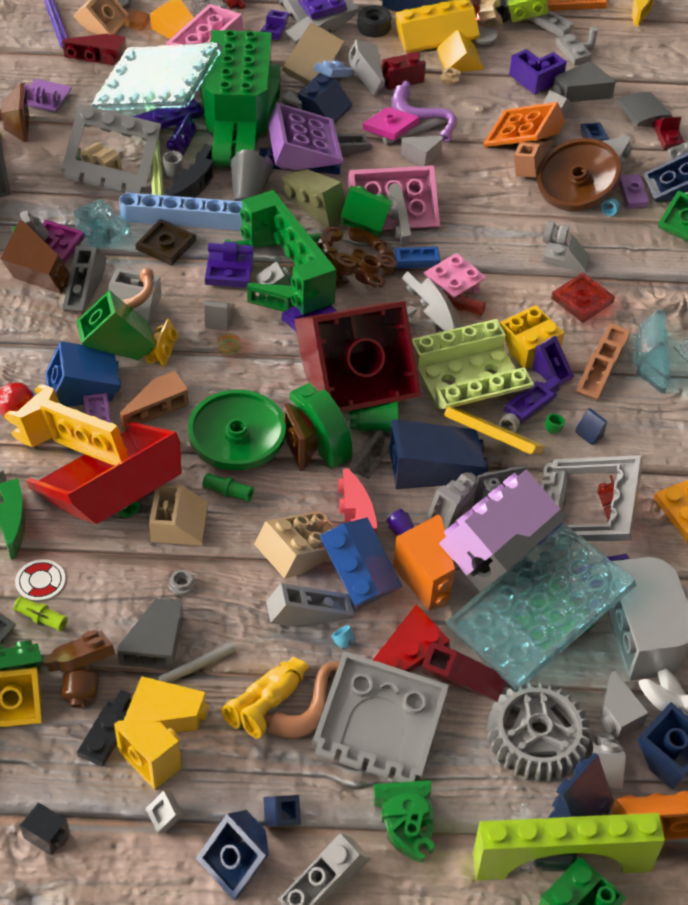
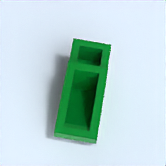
[0,478,26,560]

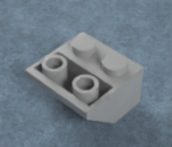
[108,268,162,323]

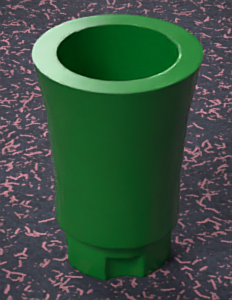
[350,401,399,433]

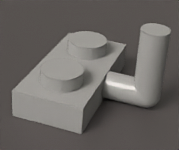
[555,26,598,65]

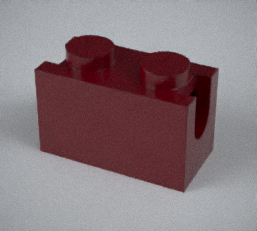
[382,52,426,90]

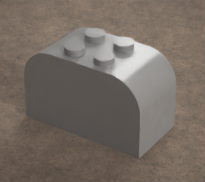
[601,557,688,680]

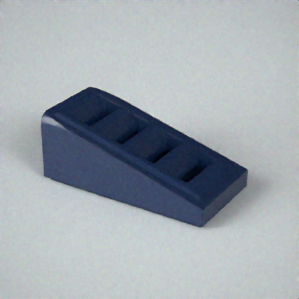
[580,122,610,141]

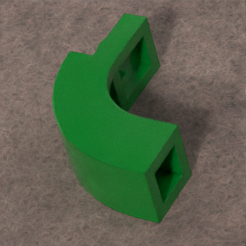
[290,382,353,469]

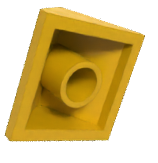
[437,29,483,72]
[0,667,42,727]

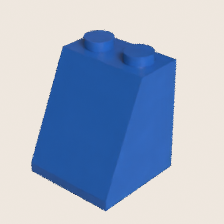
[45,341,121,407]

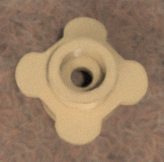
[440,68,461,86]

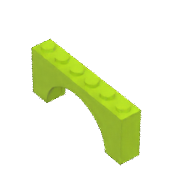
[473,813,665,881]

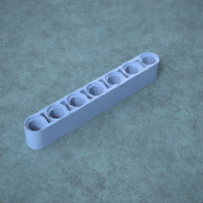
[119,193,242,231]

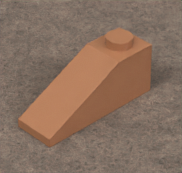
[120,371,189,431]

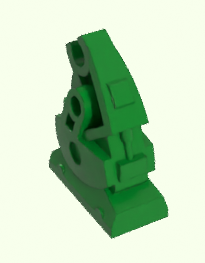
[372,780,435,863]

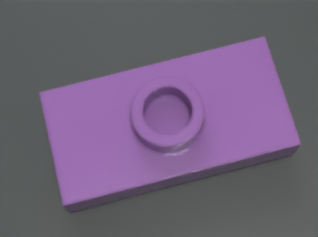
[619,174,649,209]
[83,393,111,423]

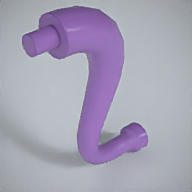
[392,81,457,142]

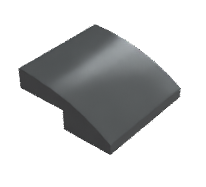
[616,92,673,127]

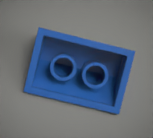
[320,517,403,610]

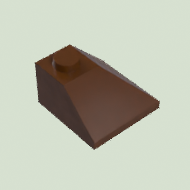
[0,83,30,142]
[284,403,318,471]

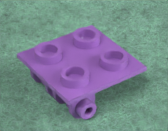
[25,79,72,112]

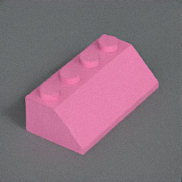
[166,4,243,73]

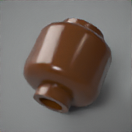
[61,666,99,708]

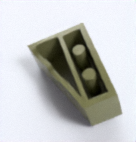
[282,169,345,228]

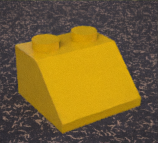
[114,721,181,790]

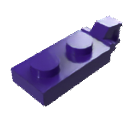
[504,376,561,424]

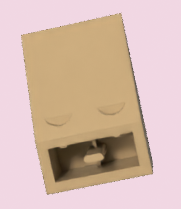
[254,511,335,578]

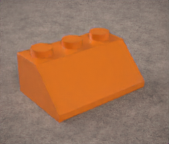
[612,791,688,841]

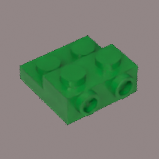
[658,191,688,241]
[0,640,42,670]

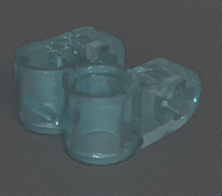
[74,199,131,248]

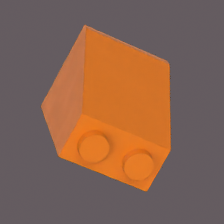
[393,514,455,611]

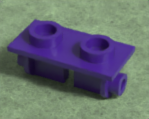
[166,114,197,155]

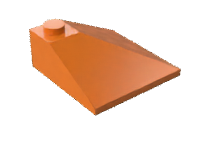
[483,102,565,147]

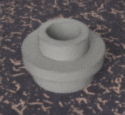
[169,570,195,595]

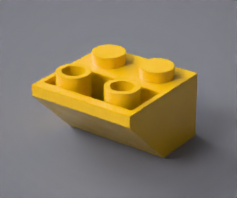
[500,305,564,369]

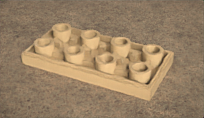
[281,22,344,85]

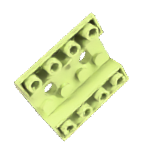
[412,319,534,409]

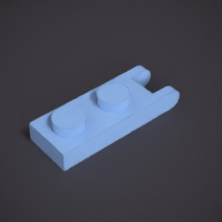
[314,60,354,77]

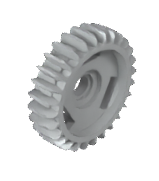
[486,682,591,782]

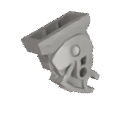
[426,472,478,530]

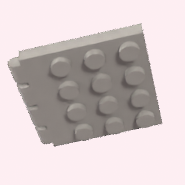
[312,651,449,783]

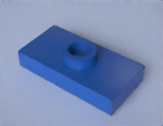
[394,247,441,269]

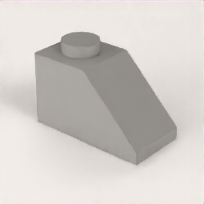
[600,671,648,740]

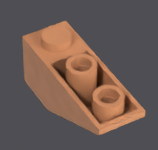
[514,139,552,178]

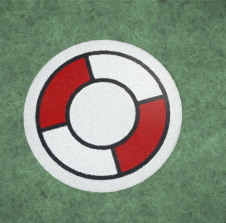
[15,559,65,600]

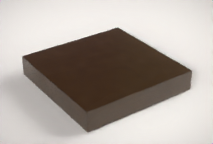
[135,219,196,266]

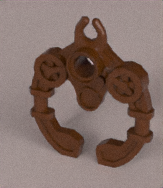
[317,227,397,288]

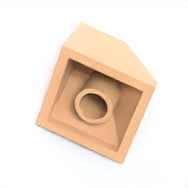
[73,0,131,35]

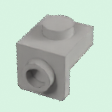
[255,261,293,286]

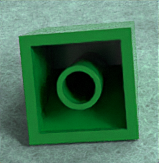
[77,290,155,361]

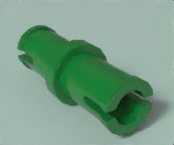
[202,473,254,502]

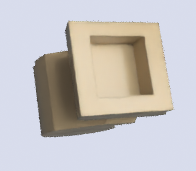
[478,0,503,27]
[81,142,122,170]

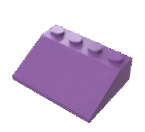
[267,102,343,170]

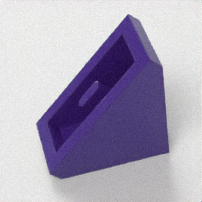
[532,336,574,387]

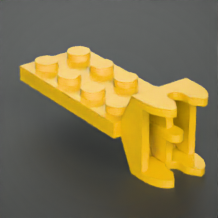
[4,385,129,466]

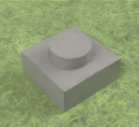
[146,791,183,833]

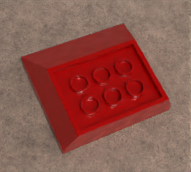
[26,422,182,524]

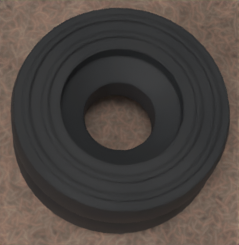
[357,5,392,37]

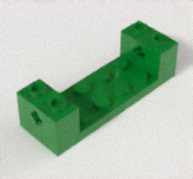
[240,190,336,314]

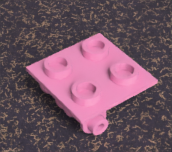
[424,253,487,298]

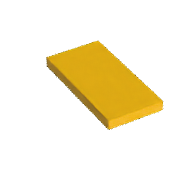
[444,407,545,454]

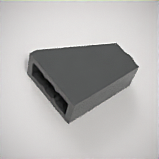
[552,61,616,102]
[117,598,183,670]

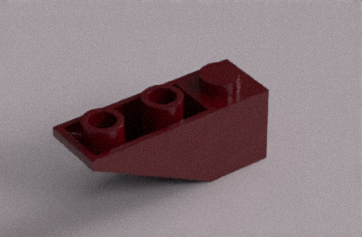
[62,34,127,67]
[422,642,508,702]

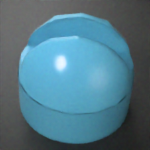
[601,198,620,216]
[331,625,355,649]

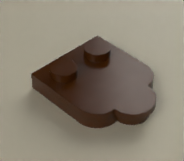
[42,630,115,672]

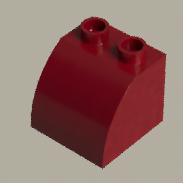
[294,301,422,412]

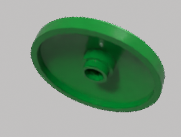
[188,390,286,470]

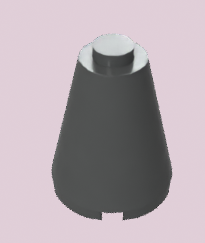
[231,150,273,201]

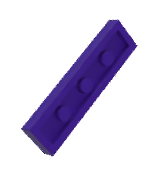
[132,98,204,130]

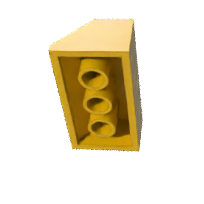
[395,0,480,54]

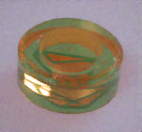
[218,333,241,355]

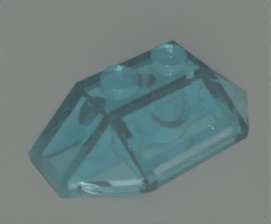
[632,310,670,393]

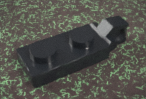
[77,690,132,767]

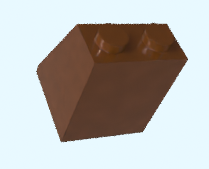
[0,220,70,294]

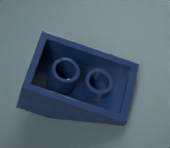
[642,153,688,202]

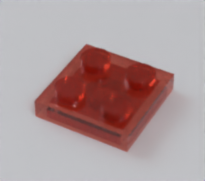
[551,272,615,323]

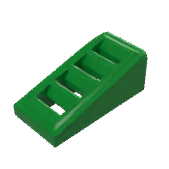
[247,283,293,312]

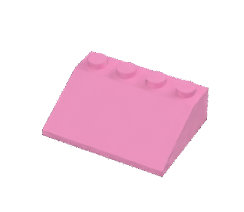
[348,166,440,231]

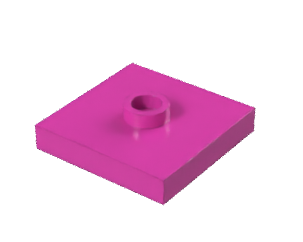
[363,107,419,140]

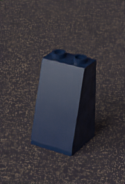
[389,420,489,489]

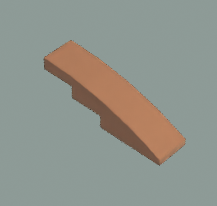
[576,323,631,401]

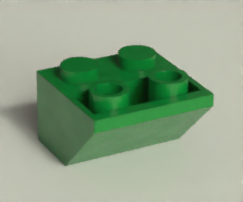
[340,185,392,238]
[539,857,627,905]

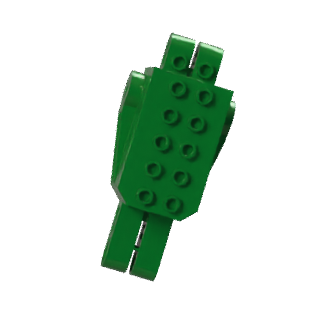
[200,30,281,167]

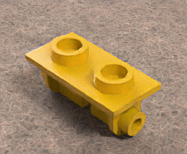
[145,318,178,368]

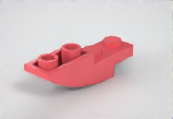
[338,468,377,535]

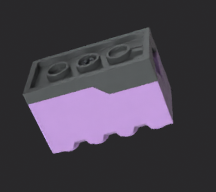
[439,469,567,592]

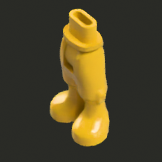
[221,657,308,739]

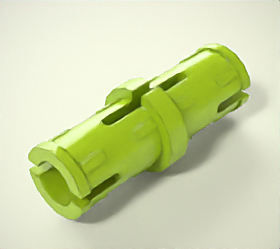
[13,596,68,632]

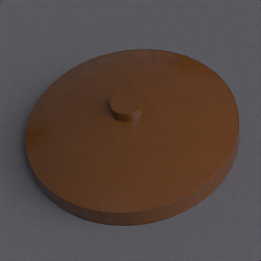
[537,138,622,211]

